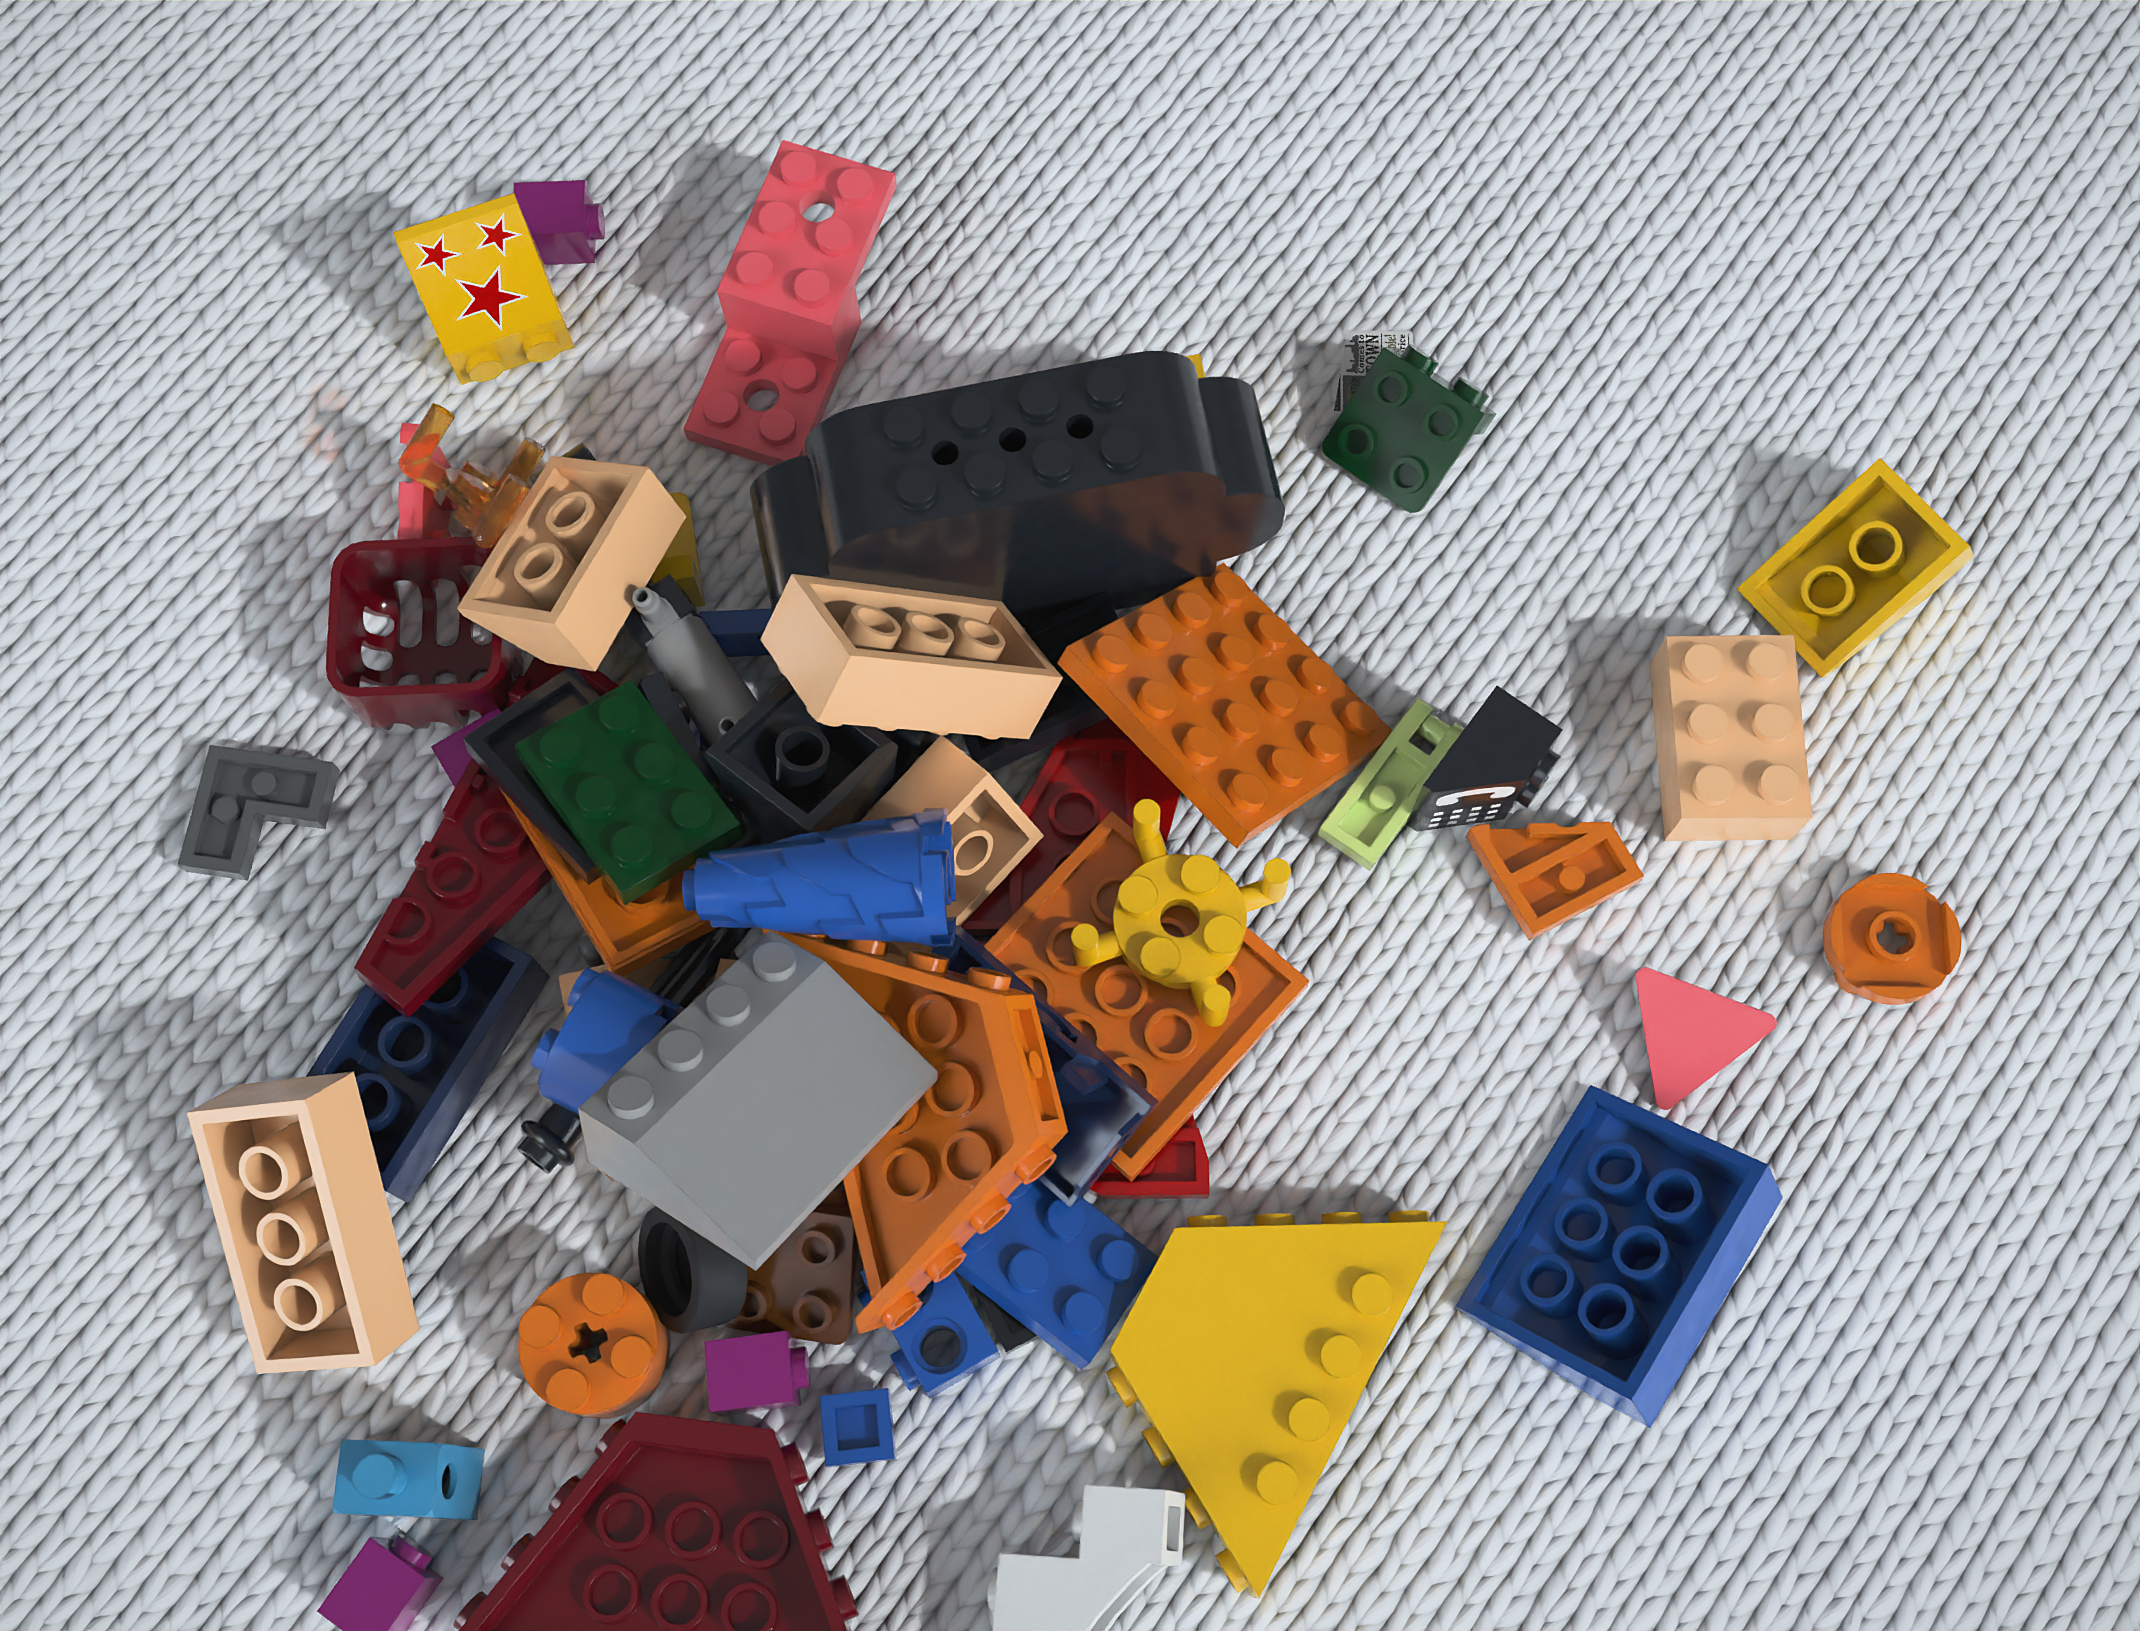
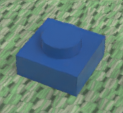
[820,1388,897,1468]

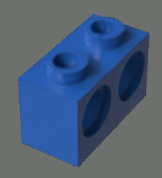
[857,1270,1001,1399]

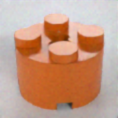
[518,1273,671,1419]

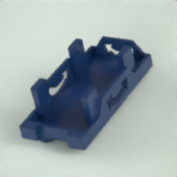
[930,925,1159,1207]

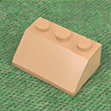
[457,456,686,671]

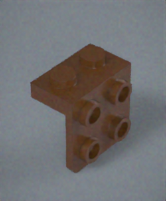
[724,1180,857,1345]

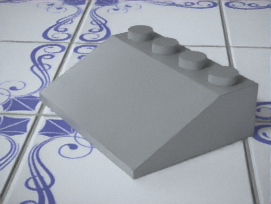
[578,930,937,1271]

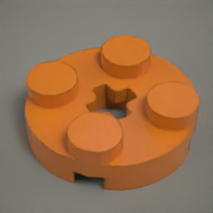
[1823,873,1961,1005]

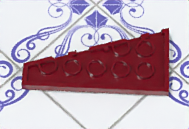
[354,656,619,1019]

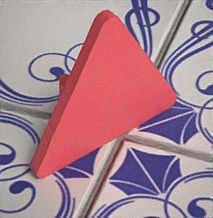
[1635,966,1777,1110]

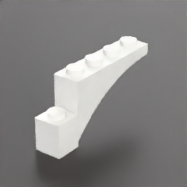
[987,1485,1186,1631]

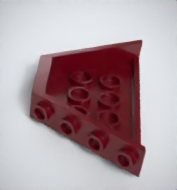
[453,1412,859,1631]

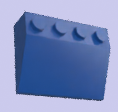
[1456,1085,1783,1428]

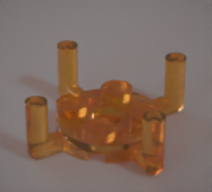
[398,403,546,548]

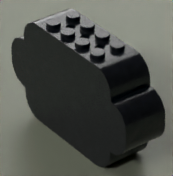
[750,351,1285,629]

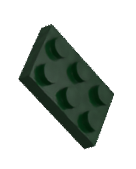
[515,680,742,905]

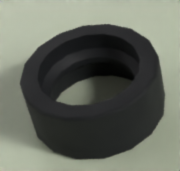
[638,1206,748,1334]

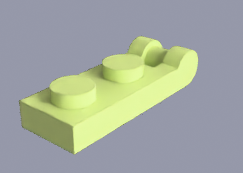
[1318,698,1465,871]

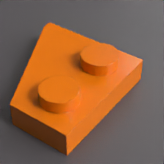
[1466,822,1644,941]

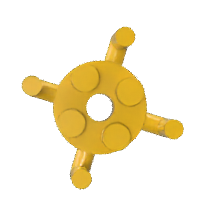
[1071,799,1291,1027]

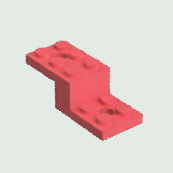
[683,140,897,466]

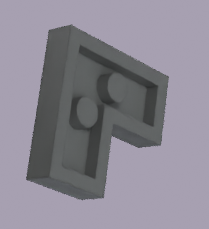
[178,745,340,881]

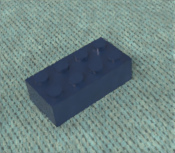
[306,936,551,1203]

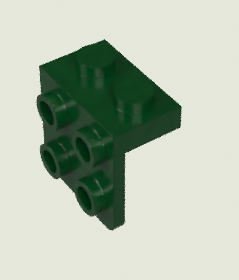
[1322,344,1497,513]

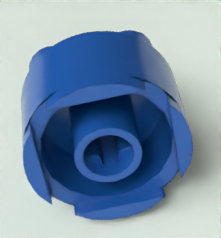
[531,968,684,1115]

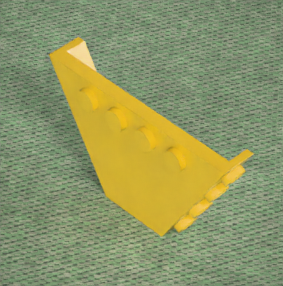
[1105,1210,1448,1599]

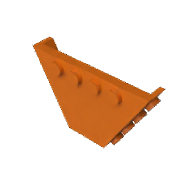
[762,928,1068,1335]

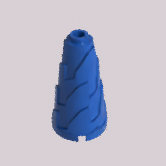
[682,808,956,948]

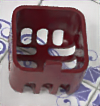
[326,536,524,730]

